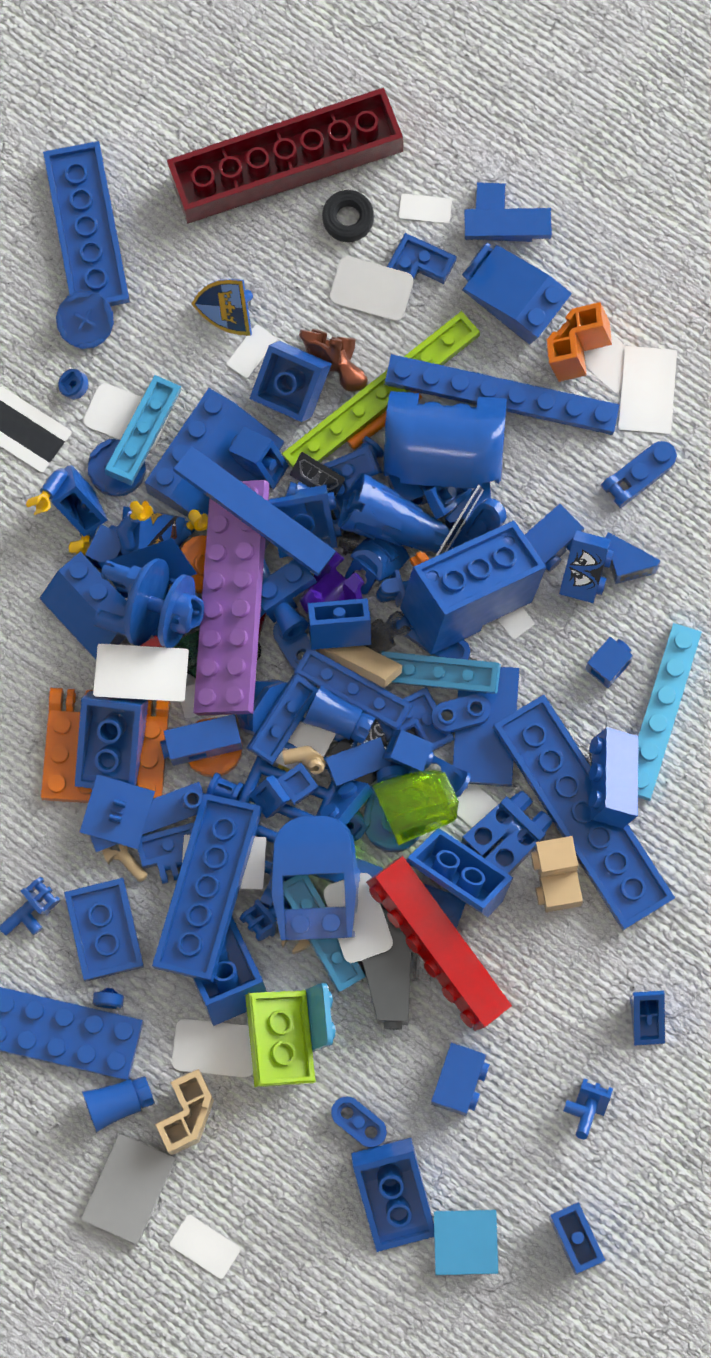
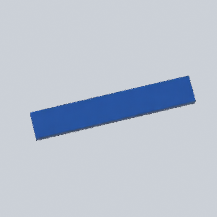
[173,446,336,577]

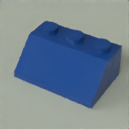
[39,551,127,660]
[406,828,513,918]

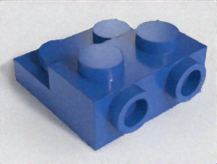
[268,485,342,558]

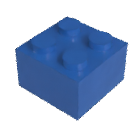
[249,341,332,422]

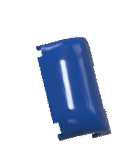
[383,391,507,488]

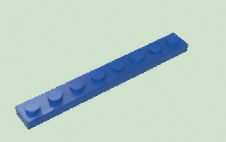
[384,354,620,435]

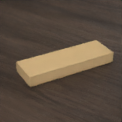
[315,645,403,688]

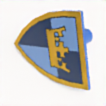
[191,279,253,336]

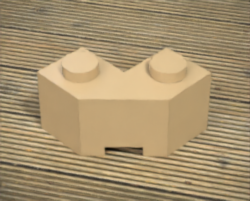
[531,836,583,913]
[155,1069,214,1156]

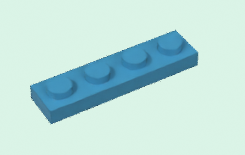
[105,375,181,486]
[381,651,501,694]
[283,875,366,993]

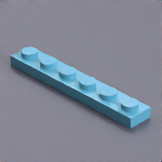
[638,623,702,801]

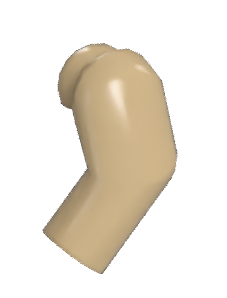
[282,746,326,775]

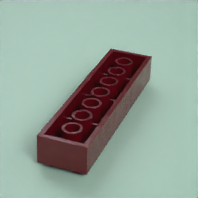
[167,87,403,224]

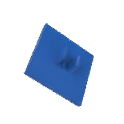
[79,774,155,850]

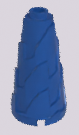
[337,473,455,554]

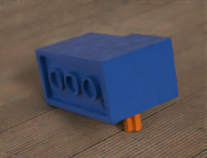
[400,520,546,655]

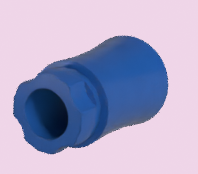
[304,685,375,744]
[82,1076,155,1133]

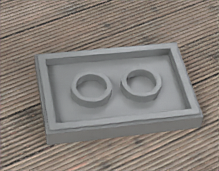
[81,1133,176,1245]

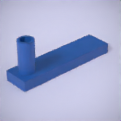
[90,782,203,852]

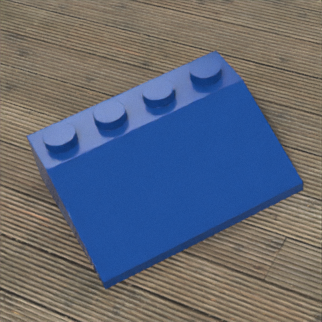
[144,388,285,518]

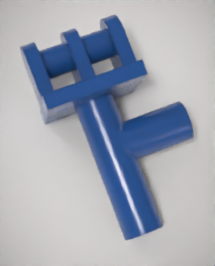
[376,569,409,607]
[0,877,60,935]
[239,899,290,941]
[563,1078,613,1140]

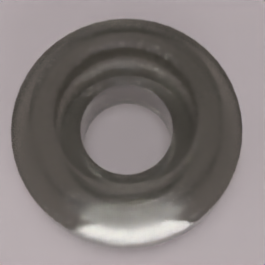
[338,531,361,556]

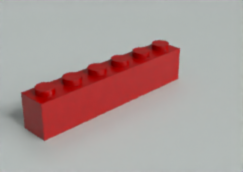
[366,856,512,1031]

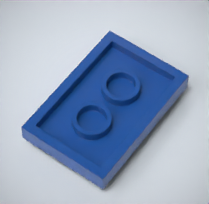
[64,878,144,982]

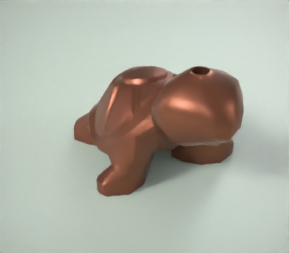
[299,329,368,392]

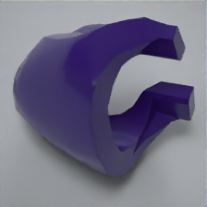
[300,551,365,615]

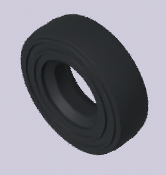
[322,190,374,242]

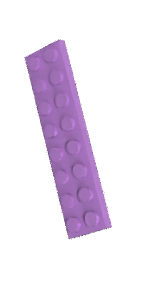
[193,480,270,716]

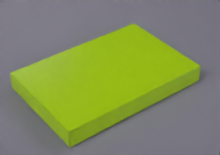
[245,990,316,1087]

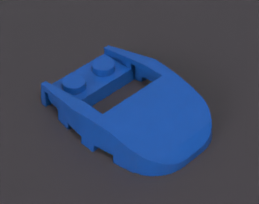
[270,816,360,941]

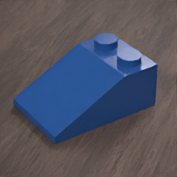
[462,245,572,345]
[75,691,148,789]
[192,917,267,1026]
[351,1137,434,1252]

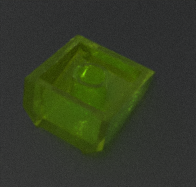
[372,770,459,845]

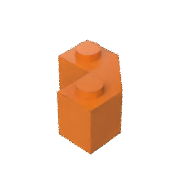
[547,302,612,382]

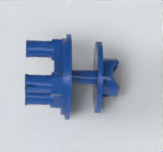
[93,558,204,648]

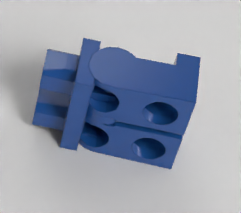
[461,791,553,876]

